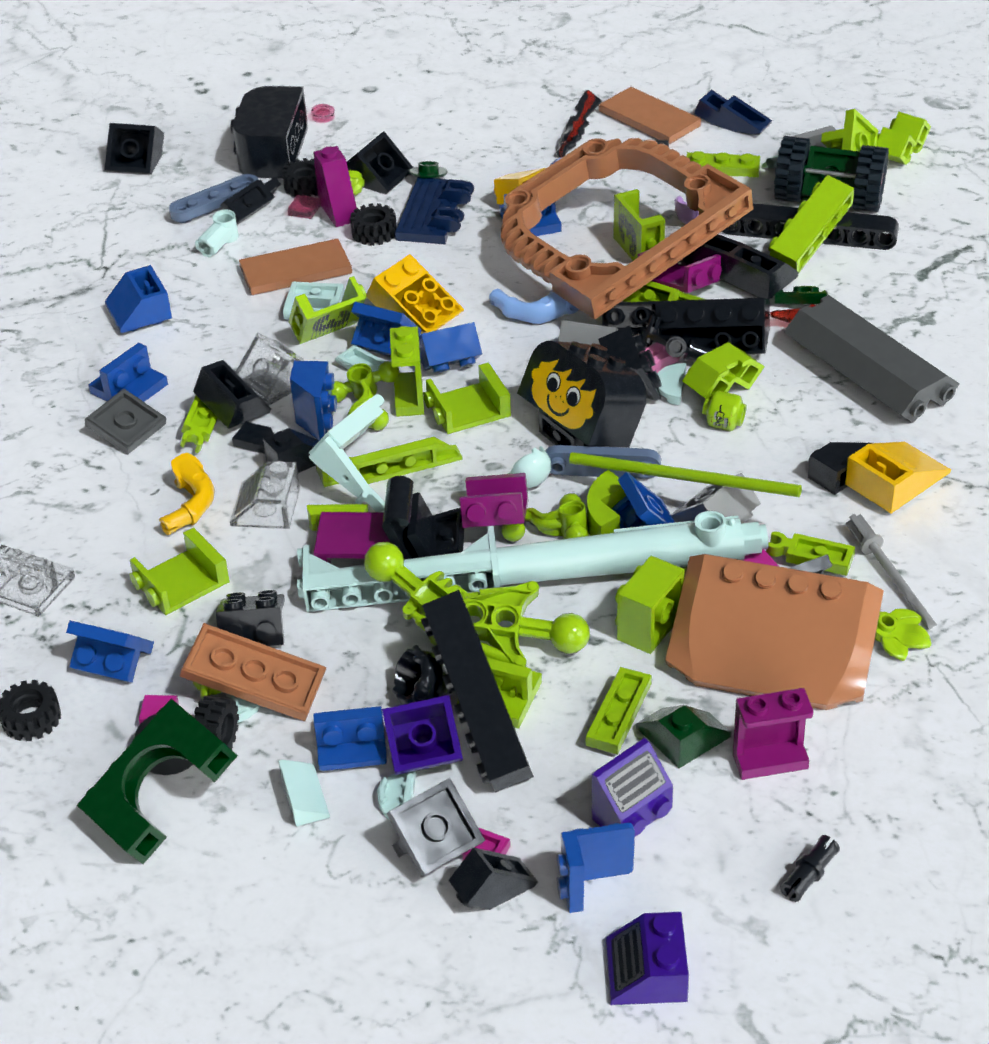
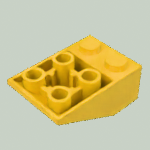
[366,254,464,334]
[845,441,951,513]

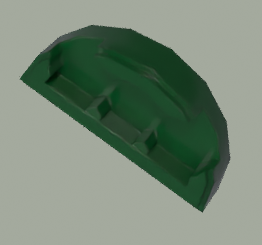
[774,286,828,304]

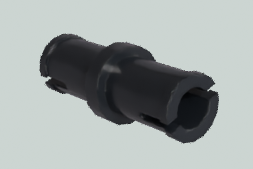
[780,835,840,902]

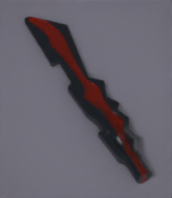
[556,90,602,158]

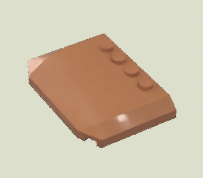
[665,554,884,710]

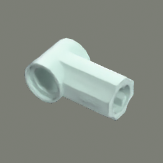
[195,209,239,258]

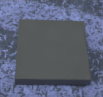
[85,389,166,455]

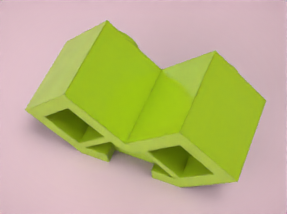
[877,112,931,165]
[682,342,765,399]

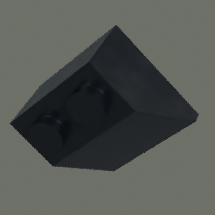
[104,123,164,174]
[347,131,413,195]

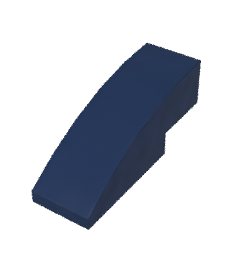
[694,89,772,135]

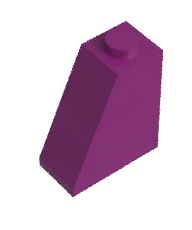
[313,146,357,228]

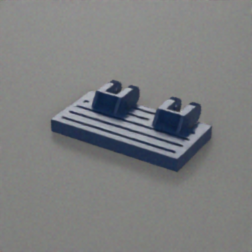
[395,178,475,245]

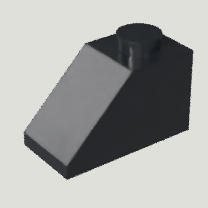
[263,428,319,481]
[808,442,872,495]
[448,847,538,910]

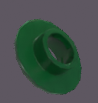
[409,161,448,179]

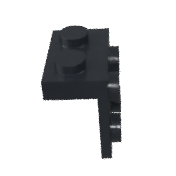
[216,590,285,646]

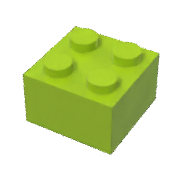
[615,556,685,654]

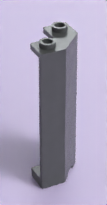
[784,295,960,422]

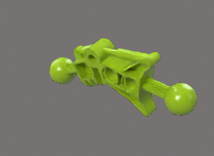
[364,542,590,667]

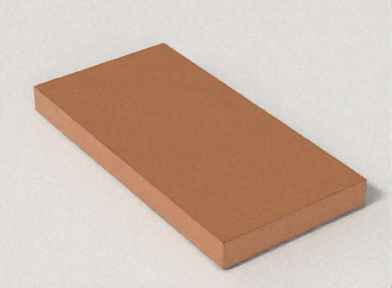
[599,87,701,144]
[239,238,352,295]
[180,623,327,722]

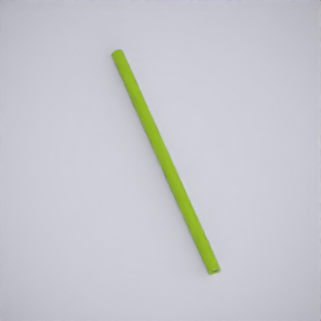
[569,452,802,497]

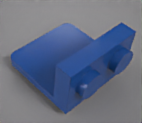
[557,823,635,913]

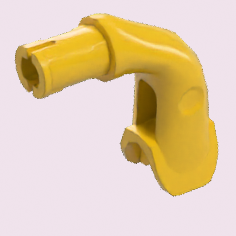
[159,453,215,535]

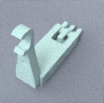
[309,394,385,512]

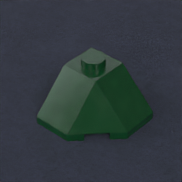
[636,705,732,768]

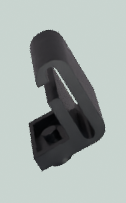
[382,476,465,560]

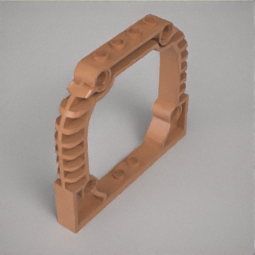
[501,138,753,320]

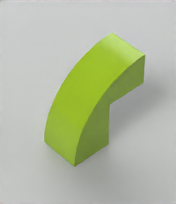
[587,469,626,536]

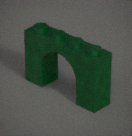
[77,699,238,864]

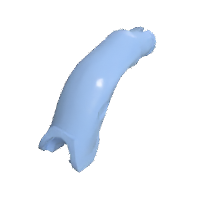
[489,289,579,324]

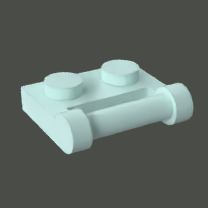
[283,282,345,319]

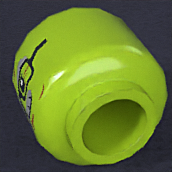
[702,391,747,431]

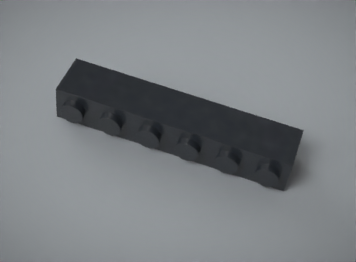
[421,590,534,793]

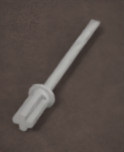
[846,514,937,630]

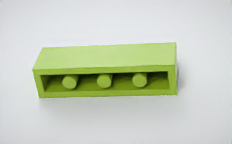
[768,175,854,273]

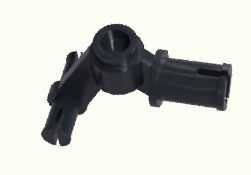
[641,314,714,361]

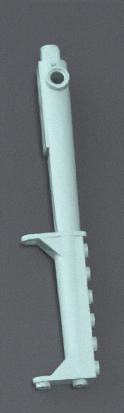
[297,511,768,612]

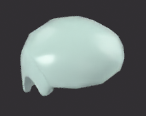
[508,446,551,488]

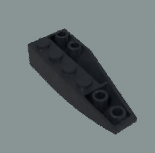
[665,226,799,300]
[602,298,770,354]

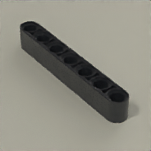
[722,203,899,250]

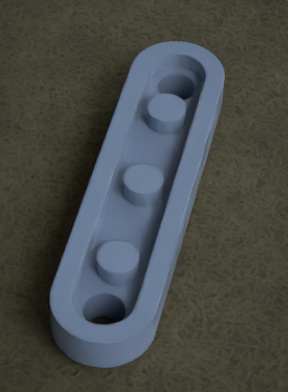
[169,174,258,223]
[545,445,661,479]

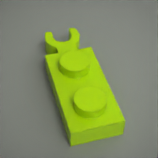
[180,396,218,453]
[766,532,855,576]

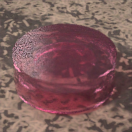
[311,104,335,123]

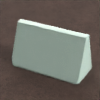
[278,760,330,826]

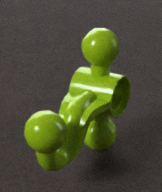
[331,361,399,430]
[501,493,589,542]

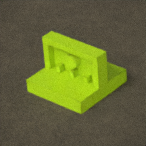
[821,109,878,152]
[456,657,542,729]

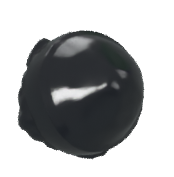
[392,645,448,705]

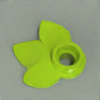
[875,608,932,661]

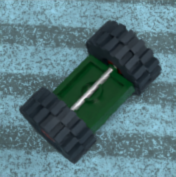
[774,136,889,212]

